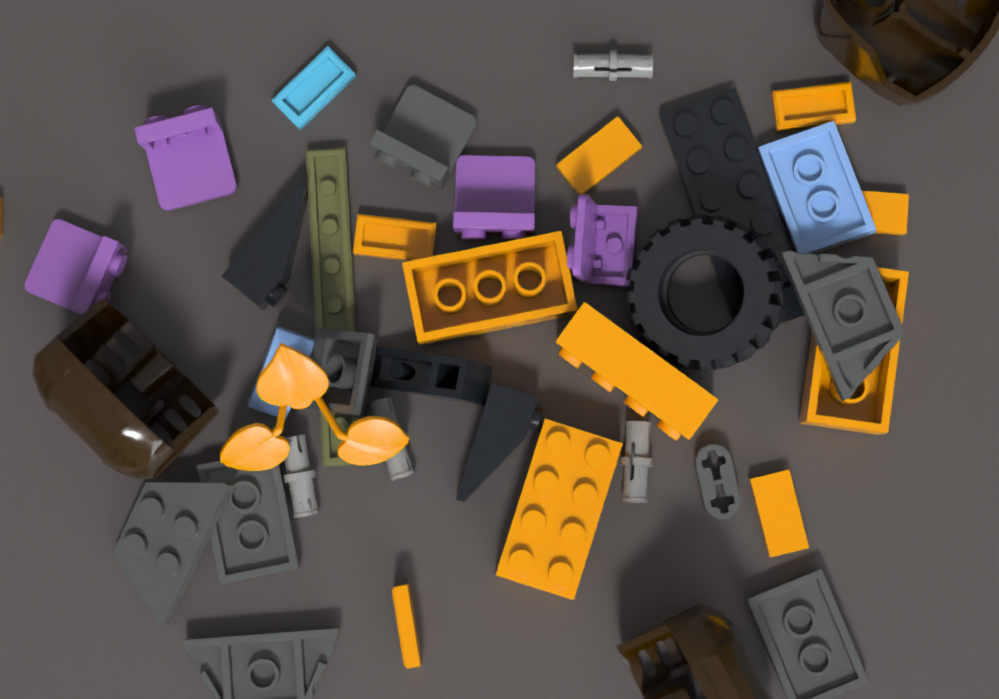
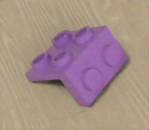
[134,105,237,211]
[453,155,535,241]
[567,194,639,288]
[24,219,128,315]

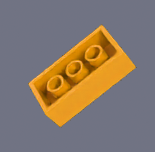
[402,231,578,346]
[799,267,909,435]
[555,302,718,441]
[496,419,623,600]

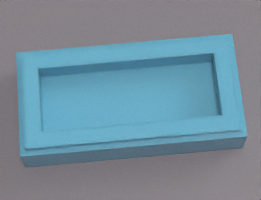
[271,46,356,130]

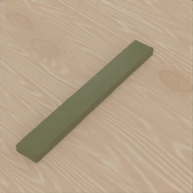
[306,148,361,467]

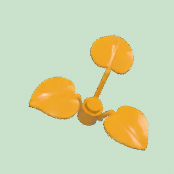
[220,343,410,471]

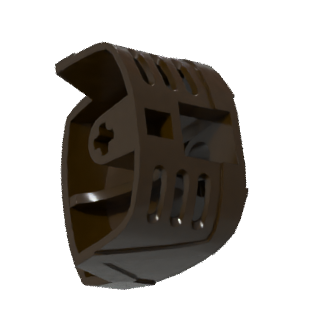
[815,0,999,106]
[32,299,219,479]
[616,604,773,699]

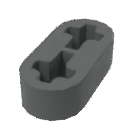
[694,444,740,519]

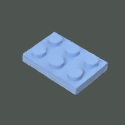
[758,121,876,254]

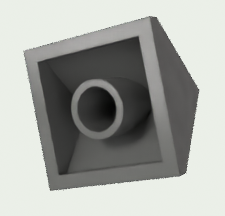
[306,329,378,418]

